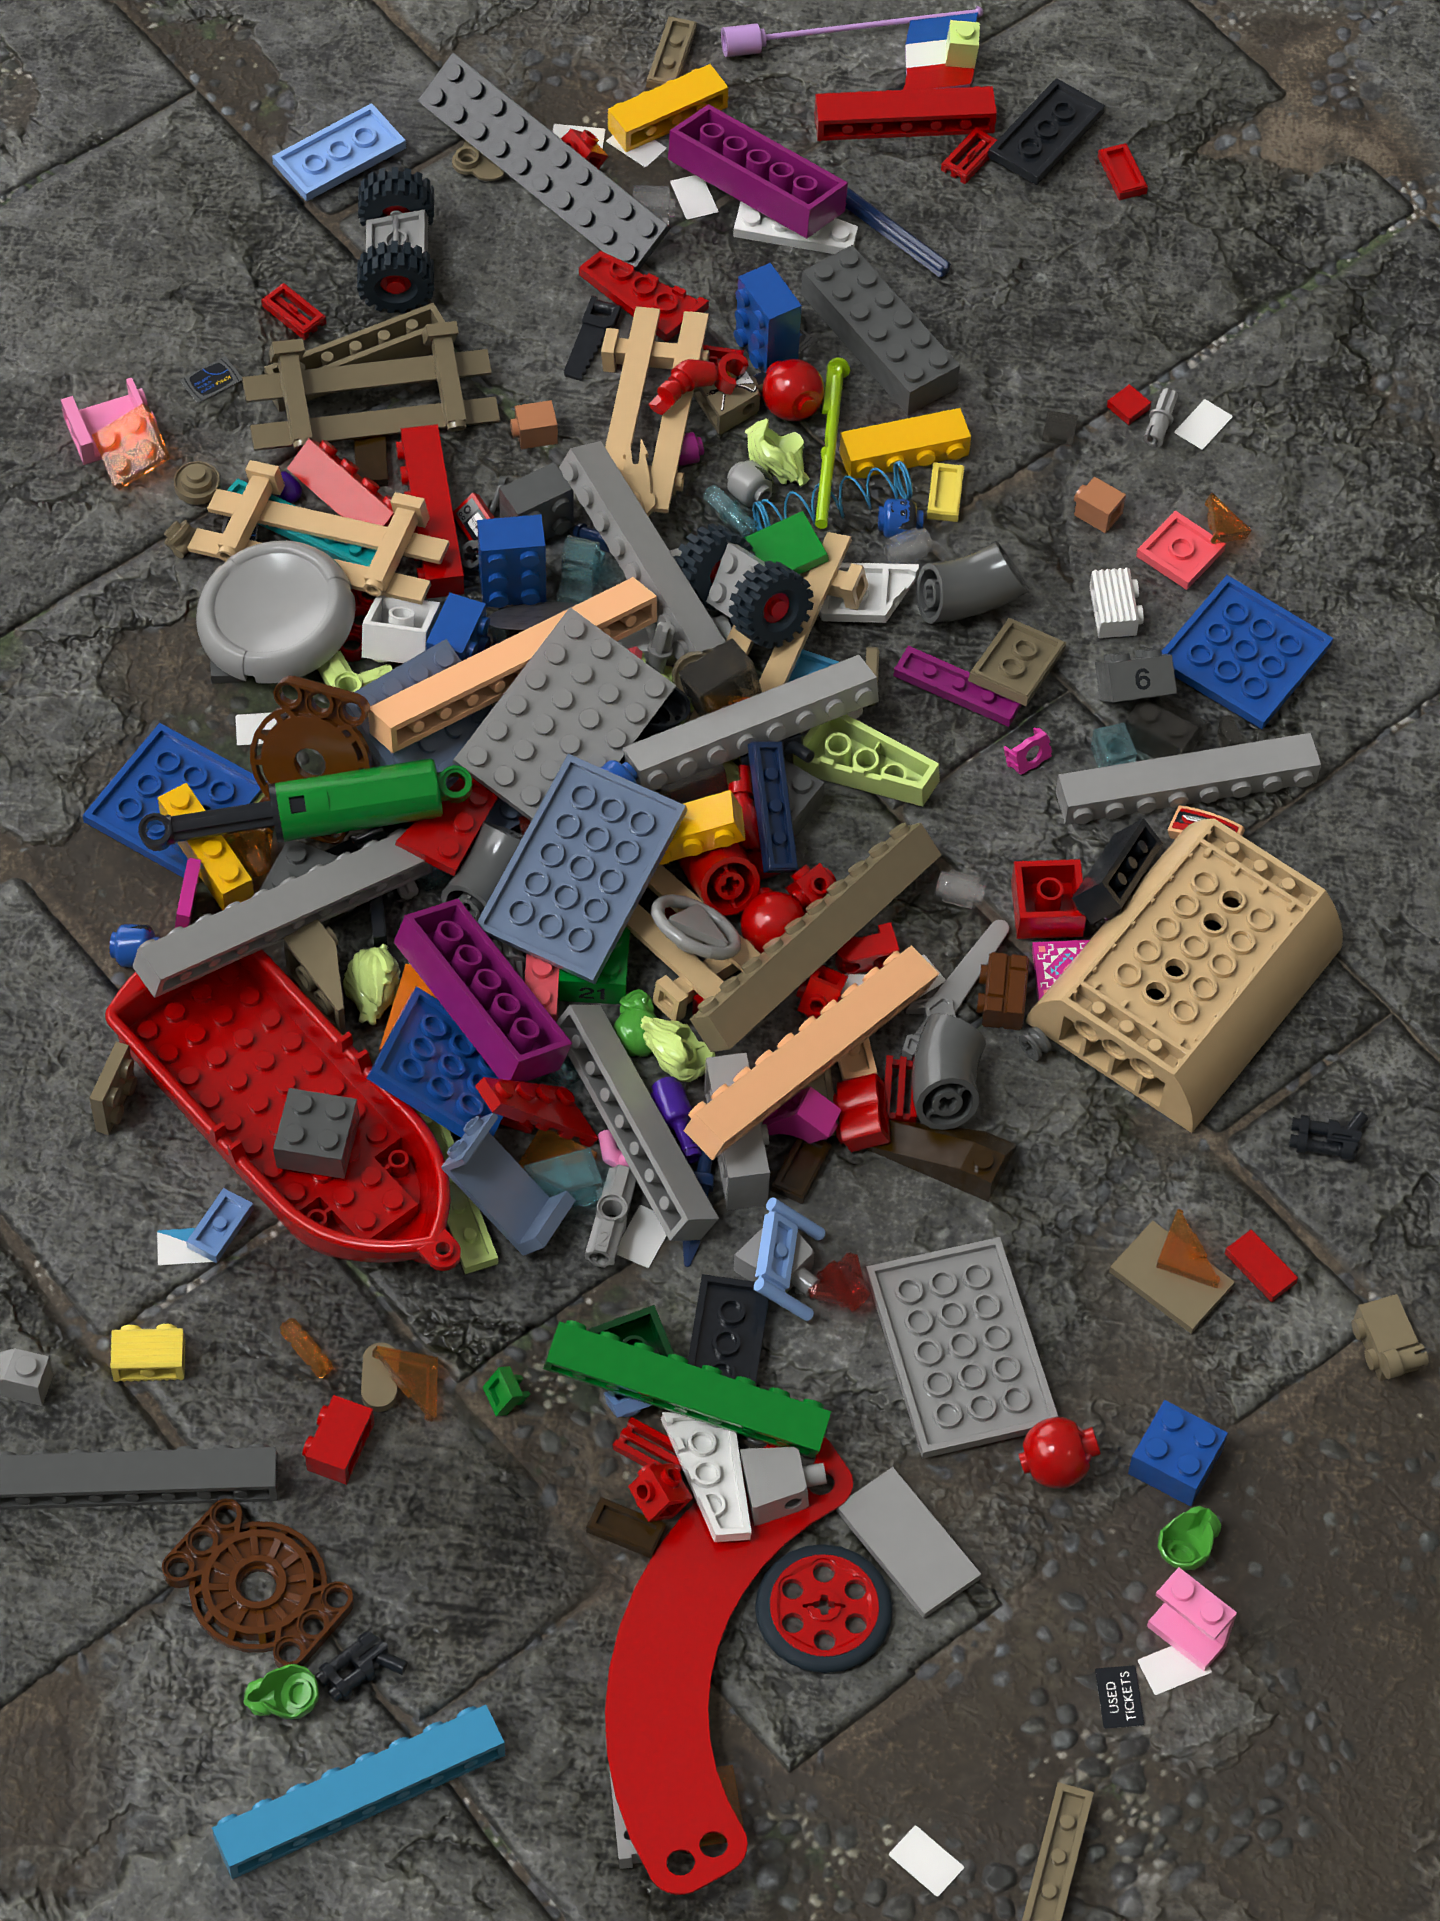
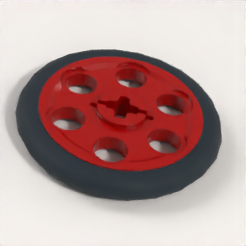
[755,1544,893,1673]

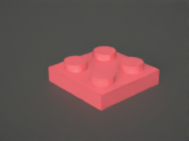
[1136,511,1226,590]

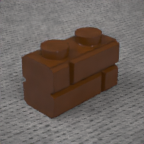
[976,952,1029,1030]

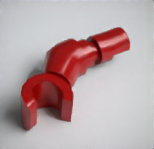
[648,353,749,415]
[728,765,781,880]

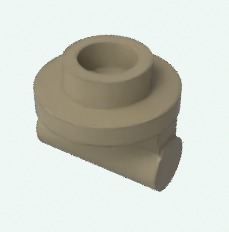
[164,520,196,559]

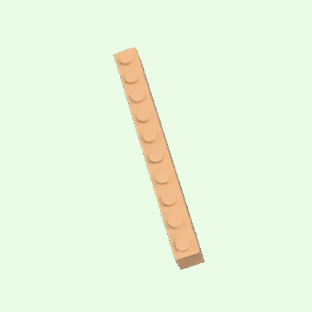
[368,577,657,753]
[683,945,940,1160]

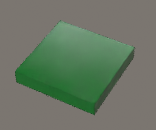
[745,511,829,574]

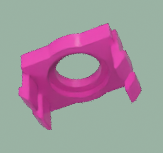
[1004,728,1052,775]

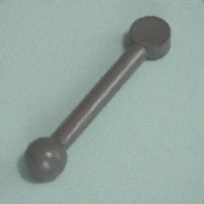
[489,475,508,515]

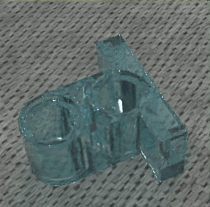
[557,535,605,604]

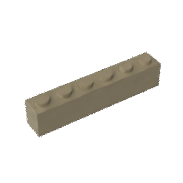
[264,302,445,412]

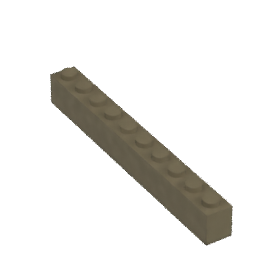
[689,823,941,1052]

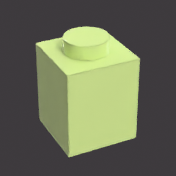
[945,20,980,69]

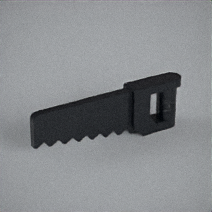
[564,295,622,381]

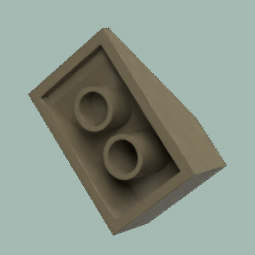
[283,919,346,1035]

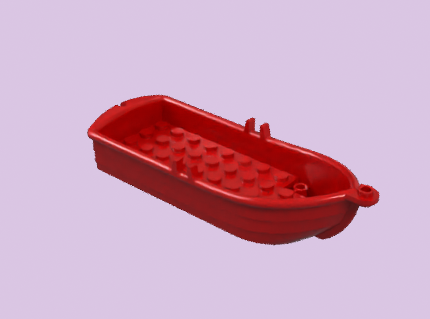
[105,949,461,1271]

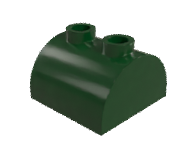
[588,1305,674,1397]

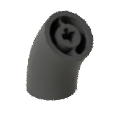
[916,541,1029,624]
[441,822,524,921]
[912,1013,986,1130]

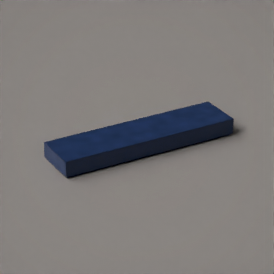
[748,742,798,873]

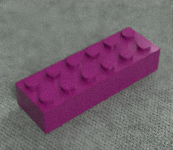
[668,104,848,239]
[394,899,572,1082]

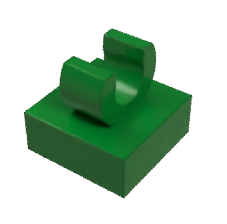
[483,1366,530,1417]

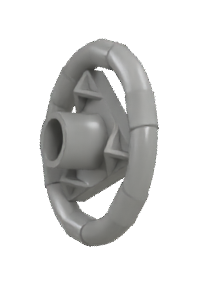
[651,894,741,960]

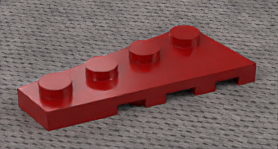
[579,251,709,342]
[395,777,499,876]
[475,1077,599,1147]

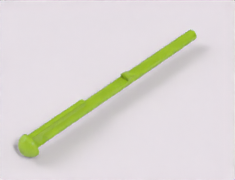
[815,357,850,529]

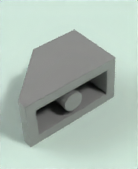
[0,1348,54,1406]

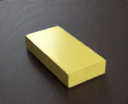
[927,462,964,522]

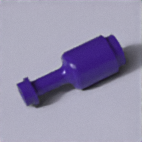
[651,1077,702,1164]

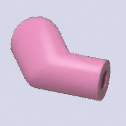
[598,1130,629,1167]

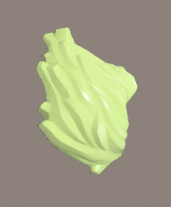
[745,418,810,487]
[343,943,401,1025]
[640,1016,715,1082]

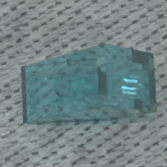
[524,1148,603,1207]

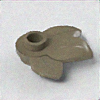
[452,140,504,181]

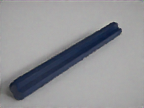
[845,188,951,277]

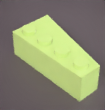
[793,714,940,807]

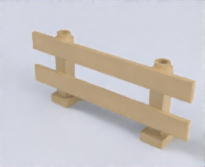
[601,306,710,513]
[187,460,450,605]
[688,532,868,734]
[626,865,761,1021]

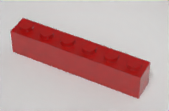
[814,86,997,141]
[396,424,464,599]

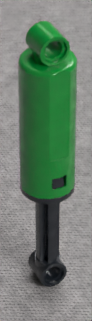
[138,759,472,851]

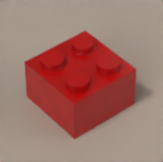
[1011,859,1086,939]

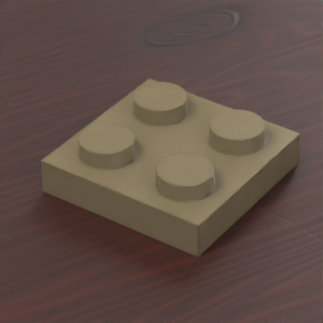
[89,1041,137,1135]

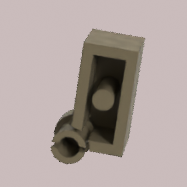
[1351,1294,1429,1381]

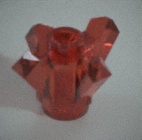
[808,1252,871,1312]

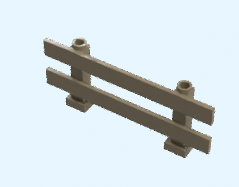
[242,321,500,451]

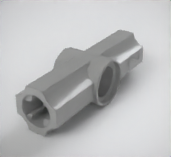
[585,1165,637,1268]

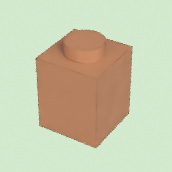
[510,400,558,449]
[1074,476,1126,534]

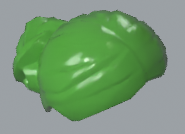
[613,989,657,1057]
[1157,1506,1221,1571]
[243,1664,319,1720]

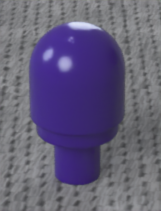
[276,471,302,503]

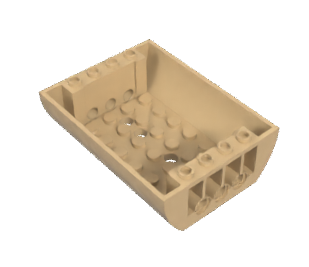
[1025,818,1343,1133]

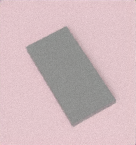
[836,1467,981,1619]

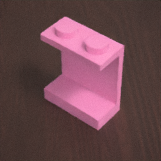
[61,378,158,465]
[1147,1567,1237,1671]

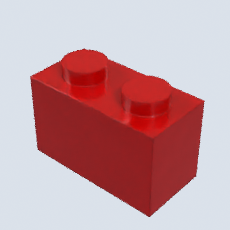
[302,1395,375,1485]

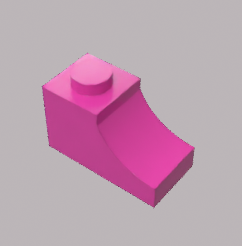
[762,1086,841,1144]

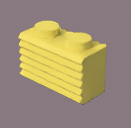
[110,1324,185,1382]

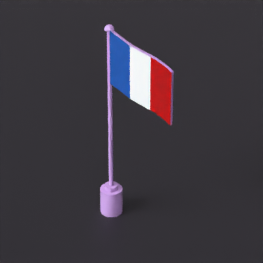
[721,6,983,90]

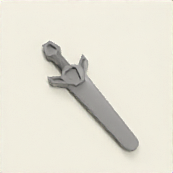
[902,919,1009,1060]

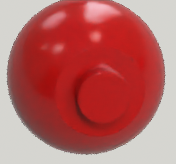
[762,359,825,422]
[741,887,805,954]
[1018,1417,1101,1489]

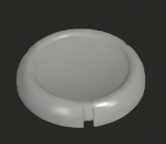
[196,540,355,683]

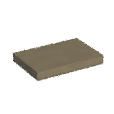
[968,618,1066,706]
[1109,1220,1235,1334]

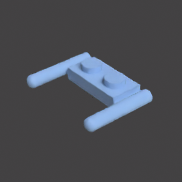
[754,1197,825,1321]

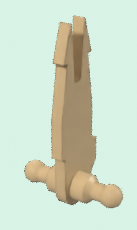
[623,439,656,516]

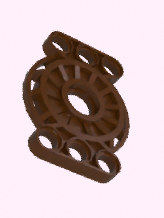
[250,675,372,844]
[162,1498,354,1668]

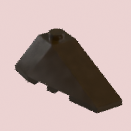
[866,1119,1017,1202]

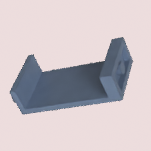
[441,1113,576,1256]

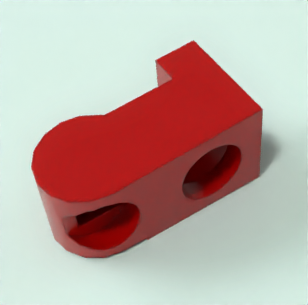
[835,922,900,974]

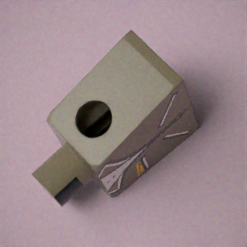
[693,372,766,435]

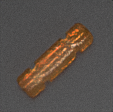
[280,1318,333,1378]

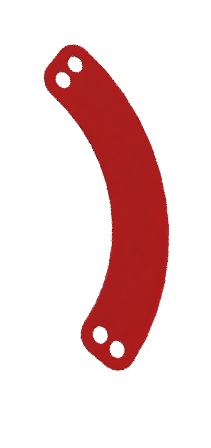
[605,1436,853,1895]

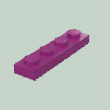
[893,646,1022,727]

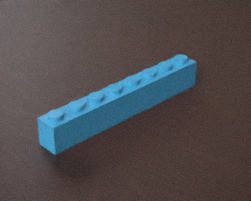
[212,1705,505,1879]

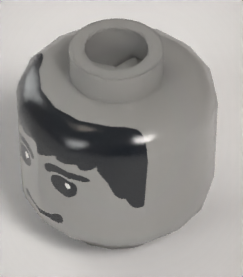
[727,460,774,507]

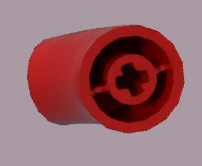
[677,842,760,916]

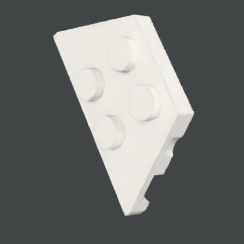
[819,562,919,623]

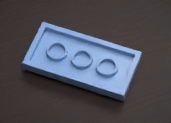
[272,103,406,202]

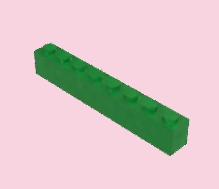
[543,1320,831,1459]

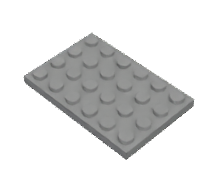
[452,607,676,821]
[865,1237,1058,1459]

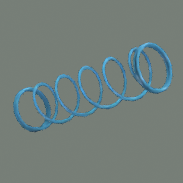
[752,461,913,531]

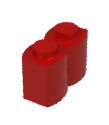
[833,1073,890,1152]

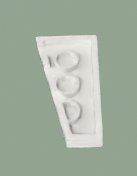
[733,201,858,254]
[661,1412,752,1542]

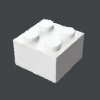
[362,595,440,663]

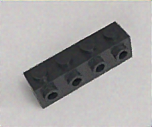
[1071,818,1163,924]

